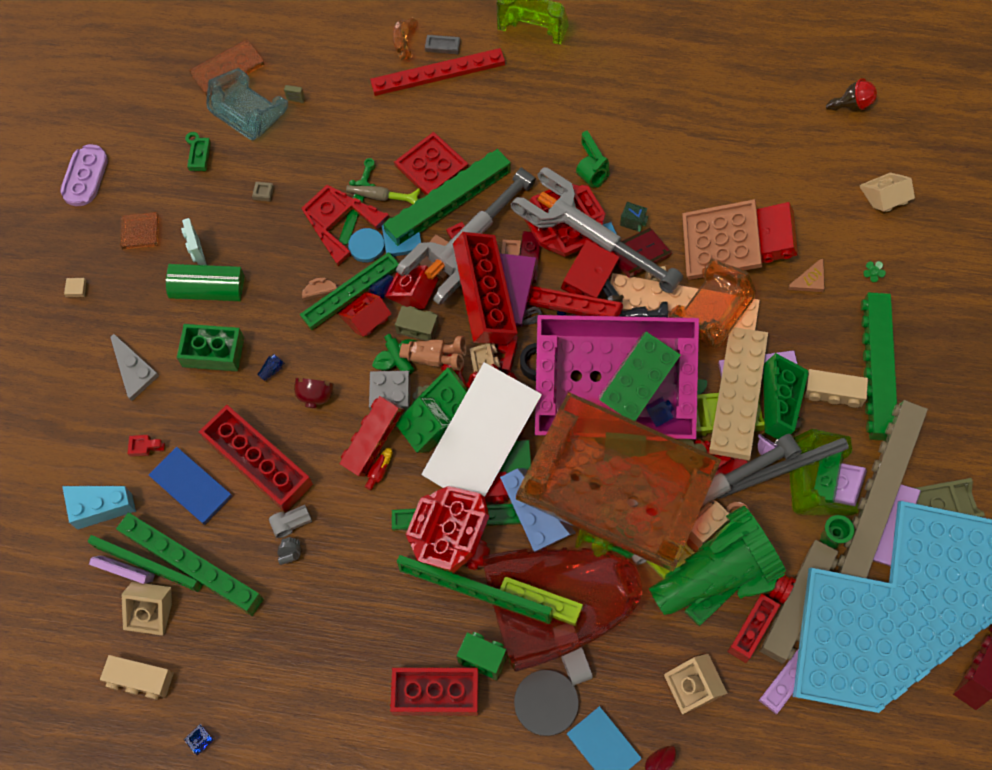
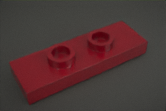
[520,231,540,283]

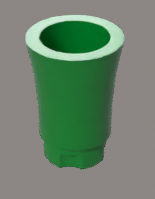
[820,515,854,549]

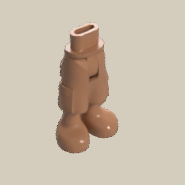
[399,336,466,370]

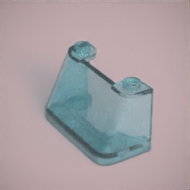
[206,68,288,140]

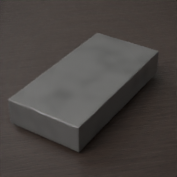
[425,35,460,54]

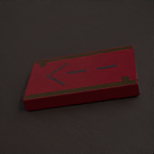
[613,227,672,278]

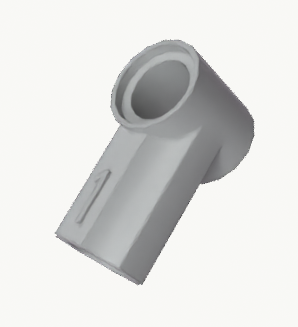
[269,505,312,538]

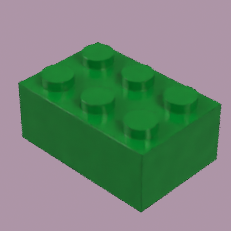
[176,324,244,371]

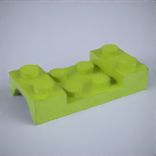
[696,393,765,437]

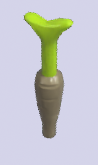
[346,185,420,205]

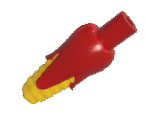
[364,448,393,491]

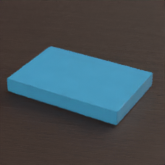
[566,706,642,770]

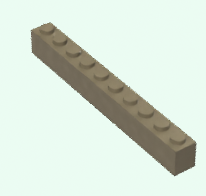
[837,400,928,578]

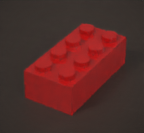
[390,668,479,716]

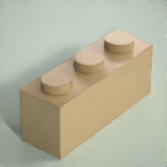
[803,369,868,407]
[100,655,174,700]

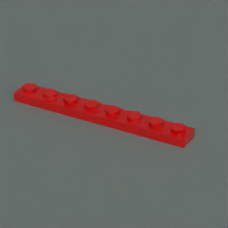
[370,48,505,96]

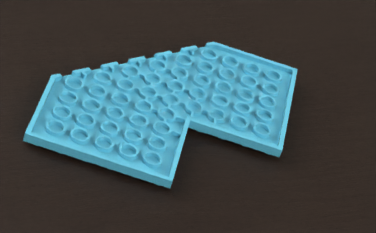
[793,501,992,713]

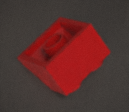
[385,265,439,309]
[338,292,392,337]

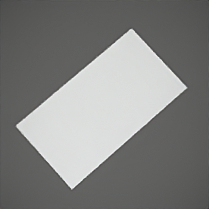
[421,362,542,497]

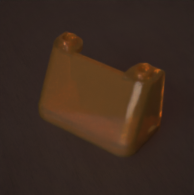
[669,258,756,348]

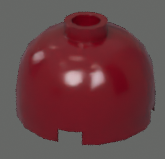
[294,378,334,409]

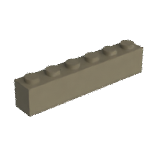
[759,540,838,664]

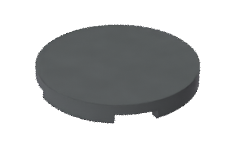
[514,670,578,736]

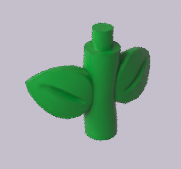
[372,334,417,375]

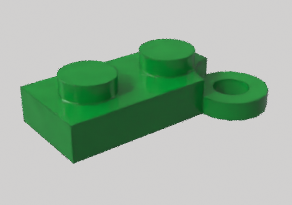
[185,132,211,171]

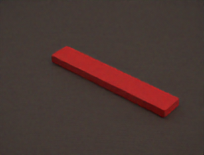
[527,286,624,317]

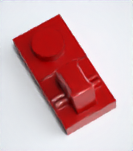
[497,336,518,375]

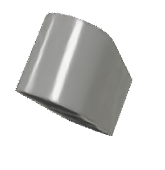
[551,623,593,686]

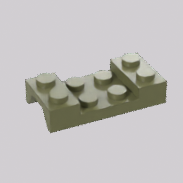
[915,478,985,518]

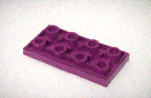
[500,253,537,327]

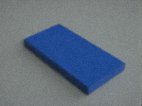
[149,447,232,525]

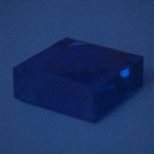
[184,724,214,756]

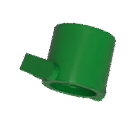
[576,156,610,188]

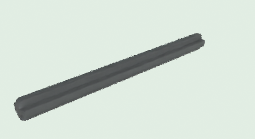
[717,438,849,499]

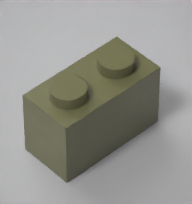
[395,306,439,341]

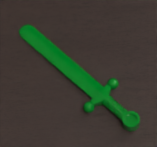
[339,158,376,245]

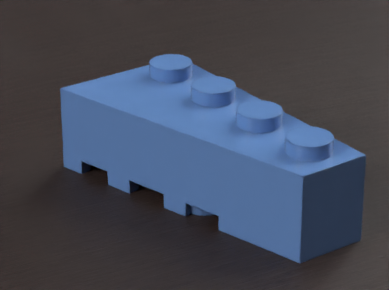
[500,468,576,552]

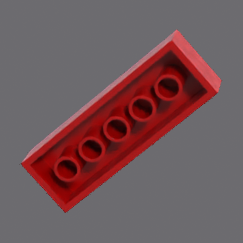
[453,232,518,344]
[199,405,313,513]

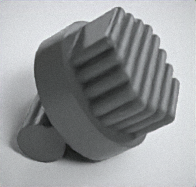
[277,537,301,565]

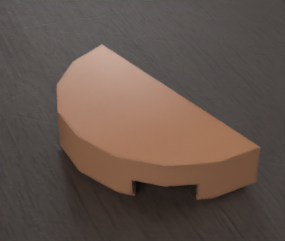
[302,278,337,301]

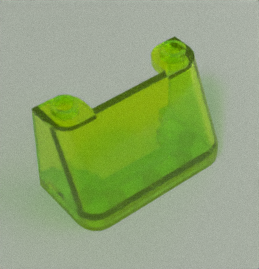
[497,0,569,45]
[790,429,858,516]

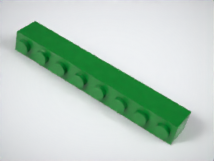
[383,149,511,246]
[861,292,897,441]
[116,512,264,616]

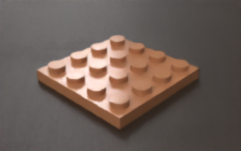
[682,199,762,280]

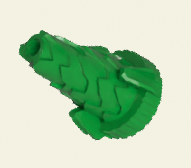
[648,506,786,615]

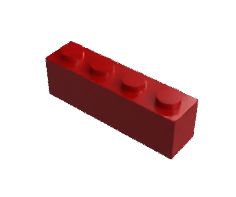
[339,396,405,477]

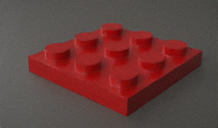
[394,132,469,196]

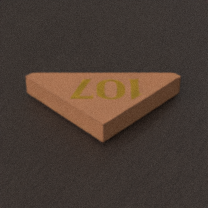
[788,259,824,292]

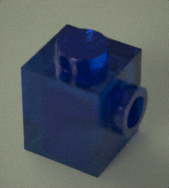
[646,397,674,428]

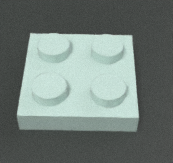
[181,218,207,265]

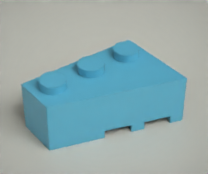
[62,486,136,530]

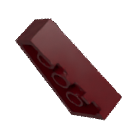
[953,625,992,710]

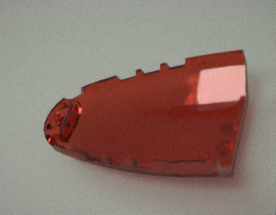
[483,547,642,672]

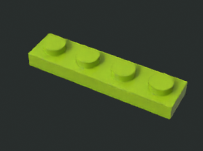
[500,577,583,626]

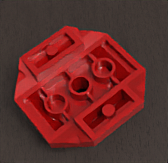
[524,184,606,257]
[406,486,489,573]

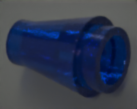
[369,274,394,299]
[257,354,285,382]

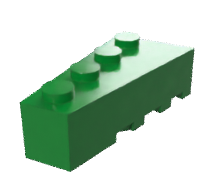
[764,353,809,439]

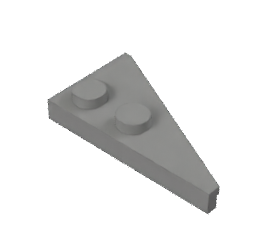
[110,334,159,401]

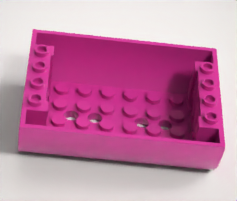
[535,315,699,439]

